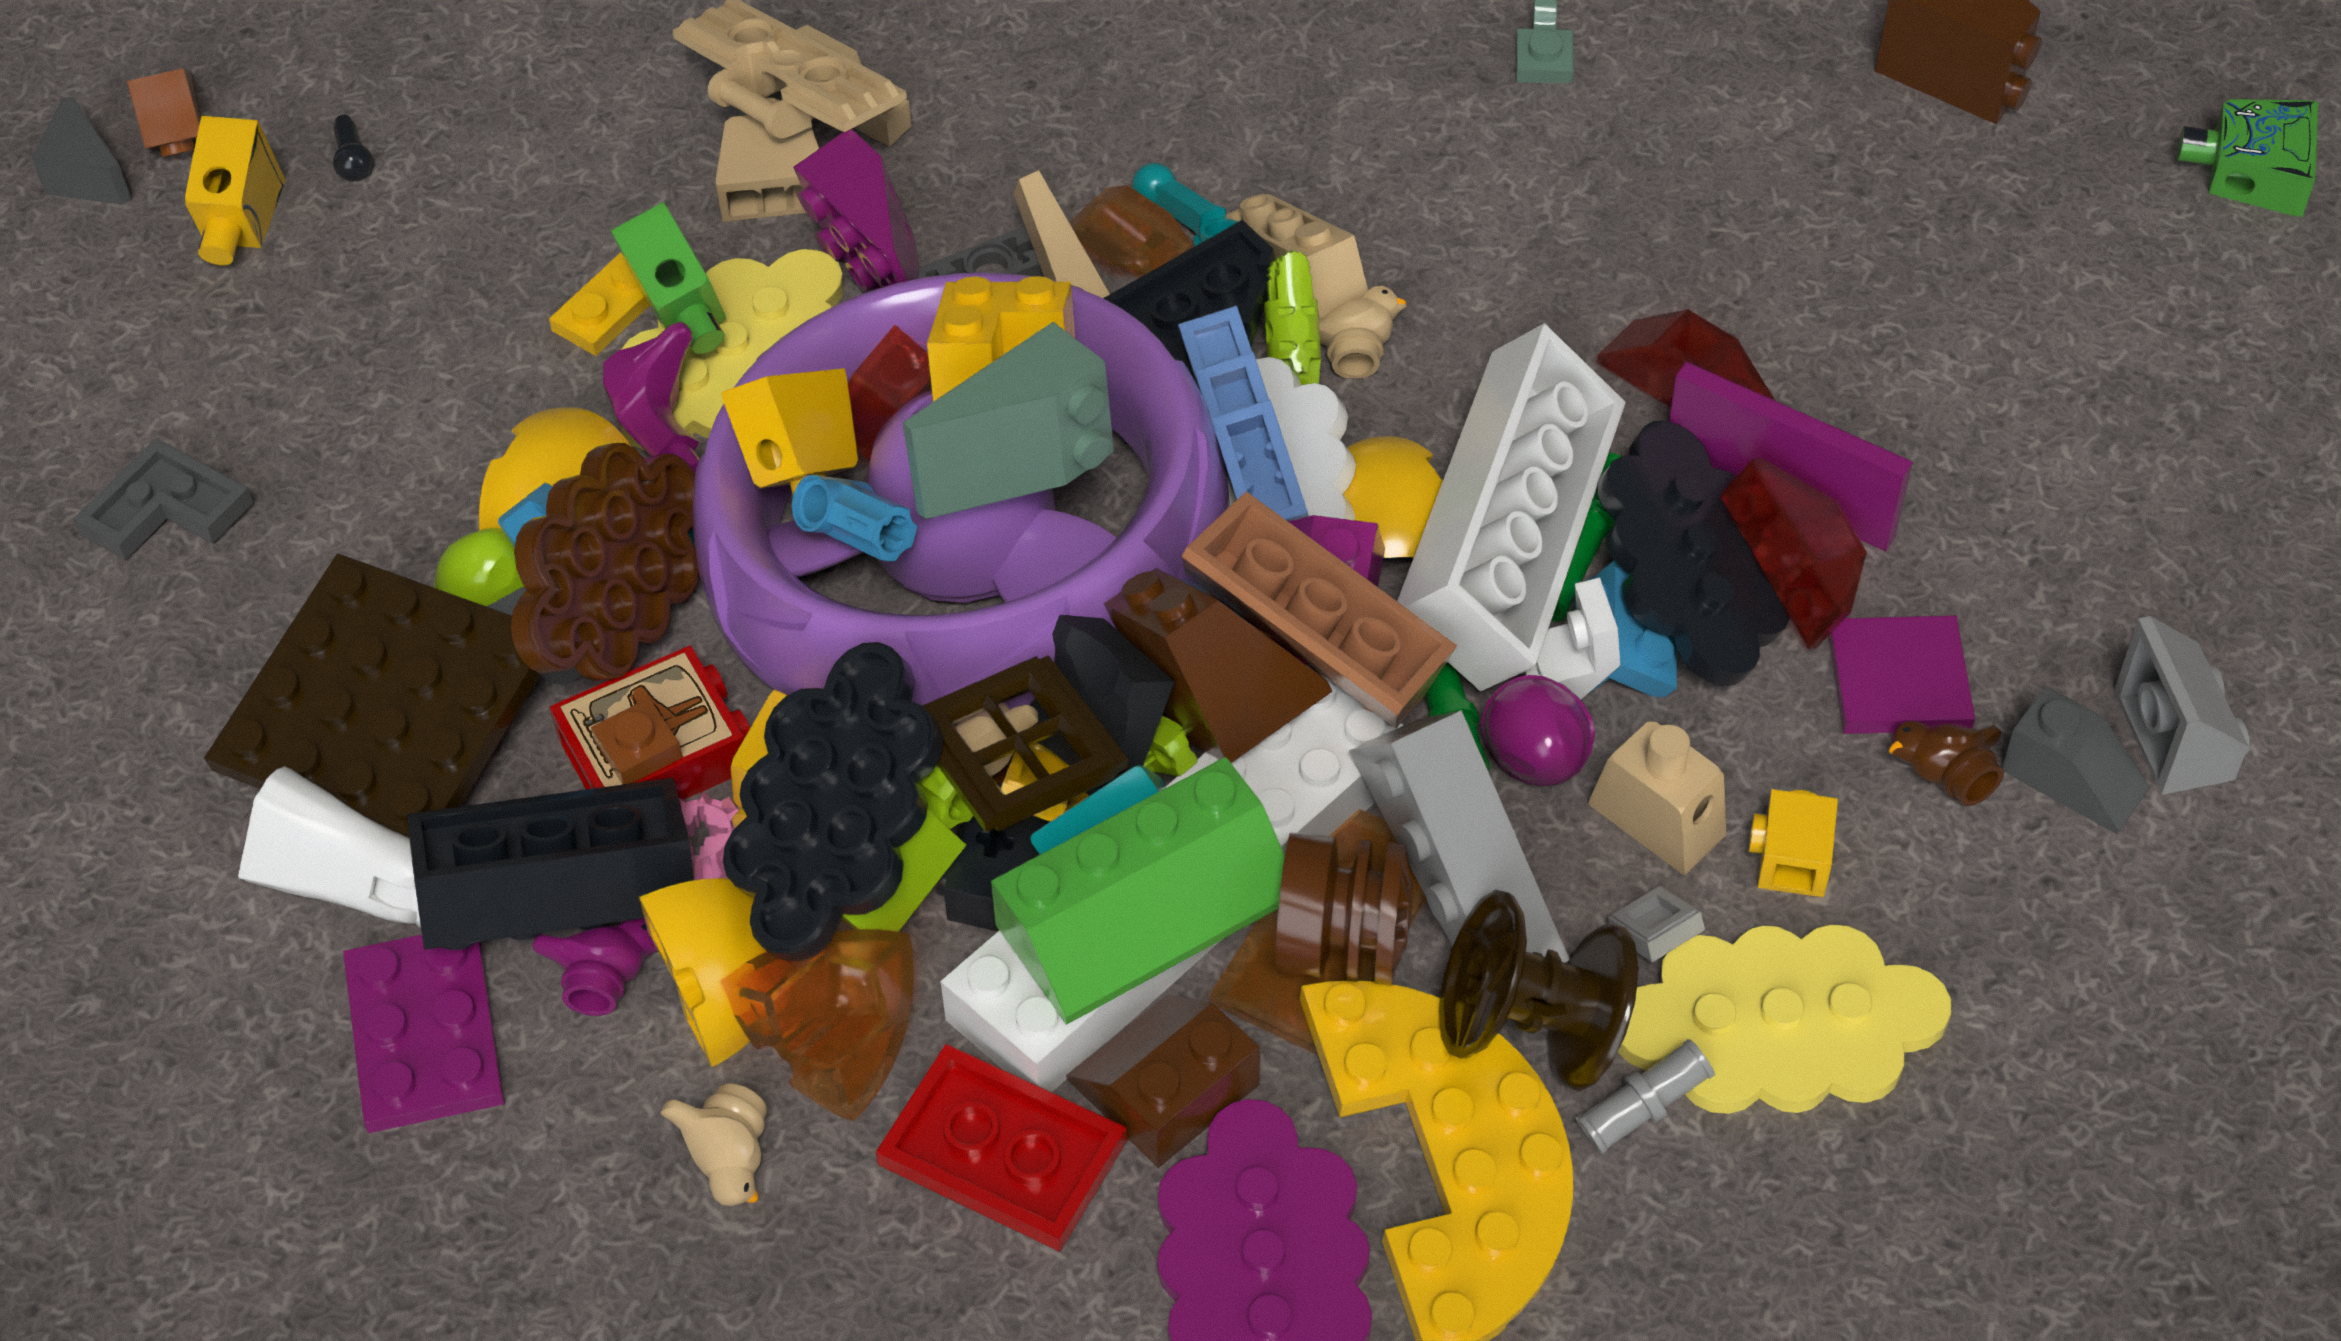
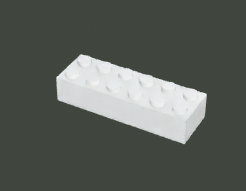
[1397,323,1626,692]

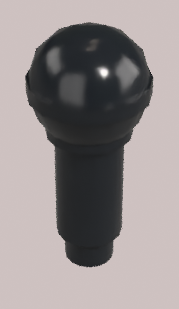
[333,115,373,182]

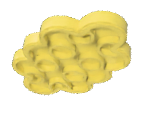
[619,249,844,451]
[1618,925,1951,1114]

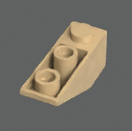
[1226,194,1368,320]

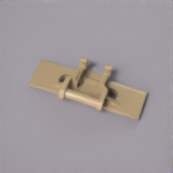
[673,0,907,139]

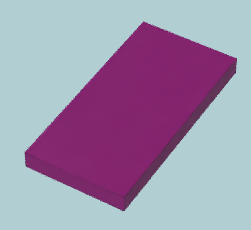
[1669,362,1913,552]

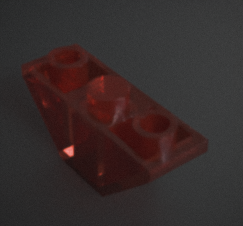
[1597,309,1776,407]
[1720,458,1867,649]

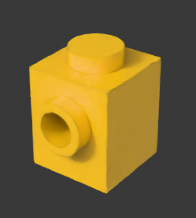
[1749,789,1838,897]

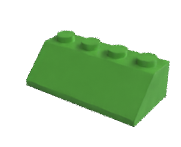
[991,757,1285,1025]

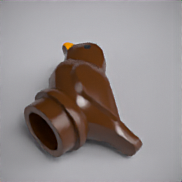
[1889,721,2004,806]

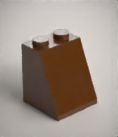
[1875,0,2042,124]
[1104,568,1333,763]

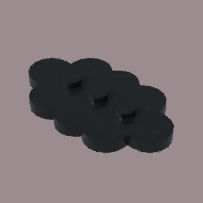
[1598,421,1790,686]
[723,642,944,962]

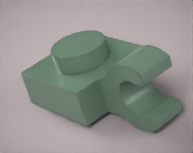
[1516,0,1574,83]

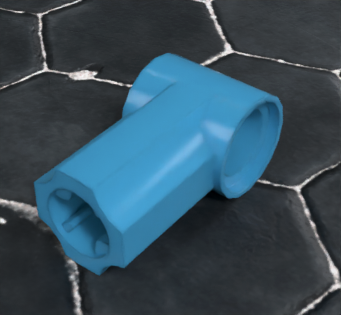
[792,475,918,561]

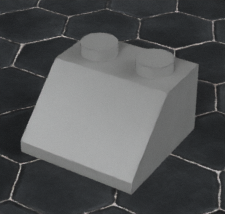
[2114,616,2250,795]

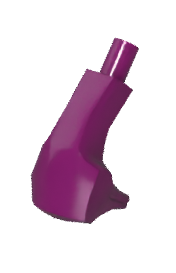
[603,322,700,473]

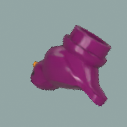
[532,918,658,1016]

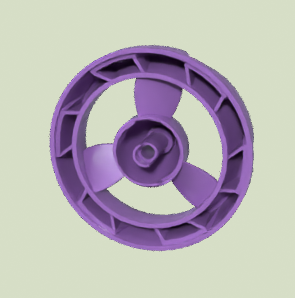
[692,272,1230,710]

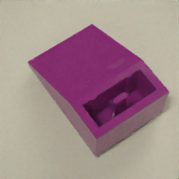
[793,129,920,292]

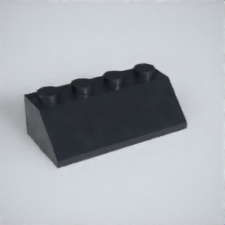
[407,778,693,950]

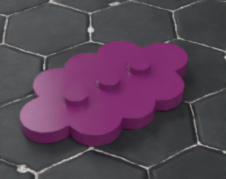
[1157,1099,1372,1341]

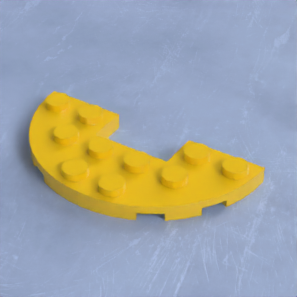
[1299,981,1573,1341]

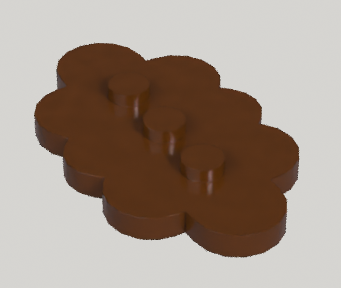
[511,443,699,681]

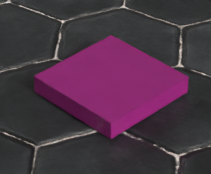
[1827,615,1975,734]

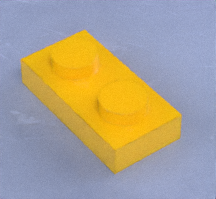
[549,252,661,356]

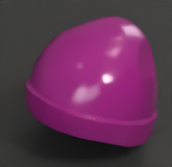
[1481,675,1595,786]

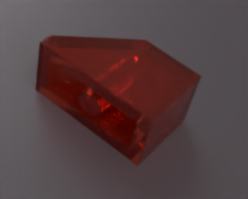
[848,325,932,461]

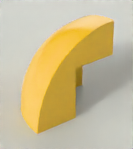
[479,407,632,531]
[1343,436,1443,558]
[639,878,790,1067]

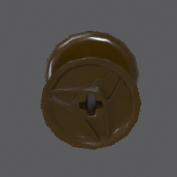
[1439,889,1639,1092]

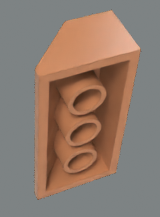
[1181,491,1457,728]

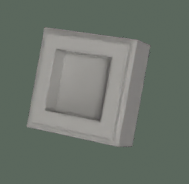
[1608,886,1705,962]

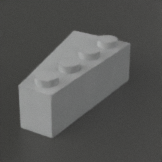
[1349,710,1570,963]

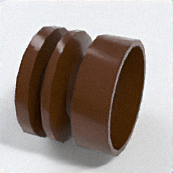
[1275,833,1413,985]

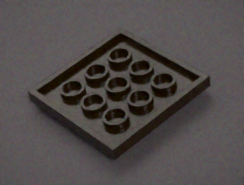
[204,553,541,837]

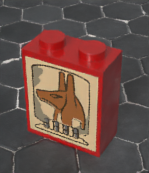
[549,645,750,800]

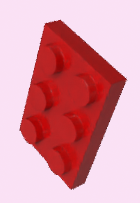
[876,1044,1128,1252]

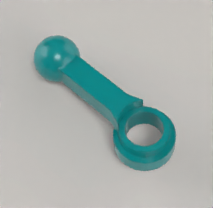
[1132,163,1238,247]

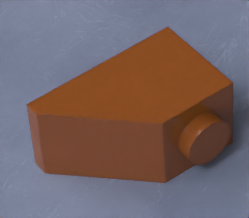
[127,68,201,157]

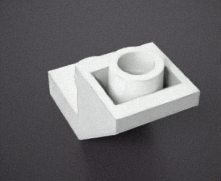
[1522,578,1620,700]

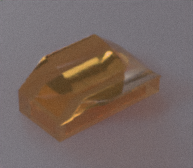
[1069,185,1193,278]

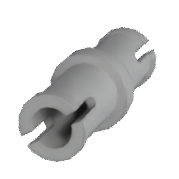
[1575,1039,1715,1155]

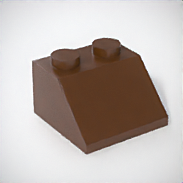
[1066,994,1260,1168]

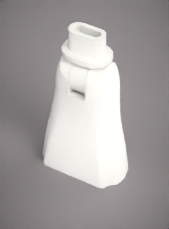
[238,766,421,928]

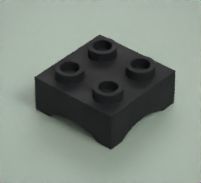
[1029,615,1175,796]

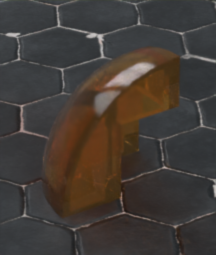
[720,929,914,1122]

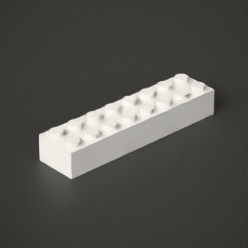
[940,664,1403,1092]

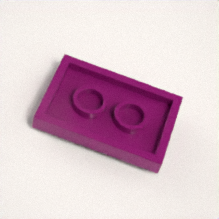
[343,934,505,1133]

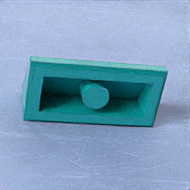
[1030,765,1166,855]

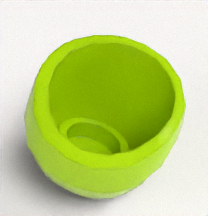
[434,528,525,606]

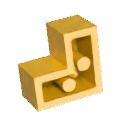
[927,276,1075,402]

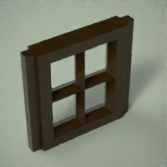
[922,655,1128,832]

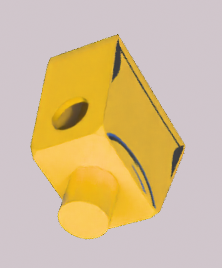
[185,116,286,265]

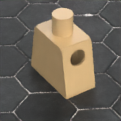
[716,97,819,222]
[1588,721,1727,876]

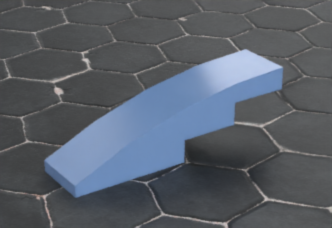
[1178,306,1309,521]

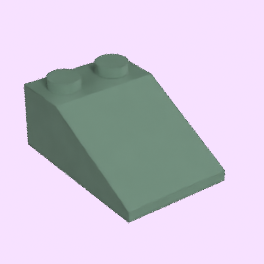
[902,322,1114,519]

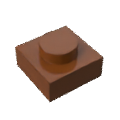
[591,698,683,784]

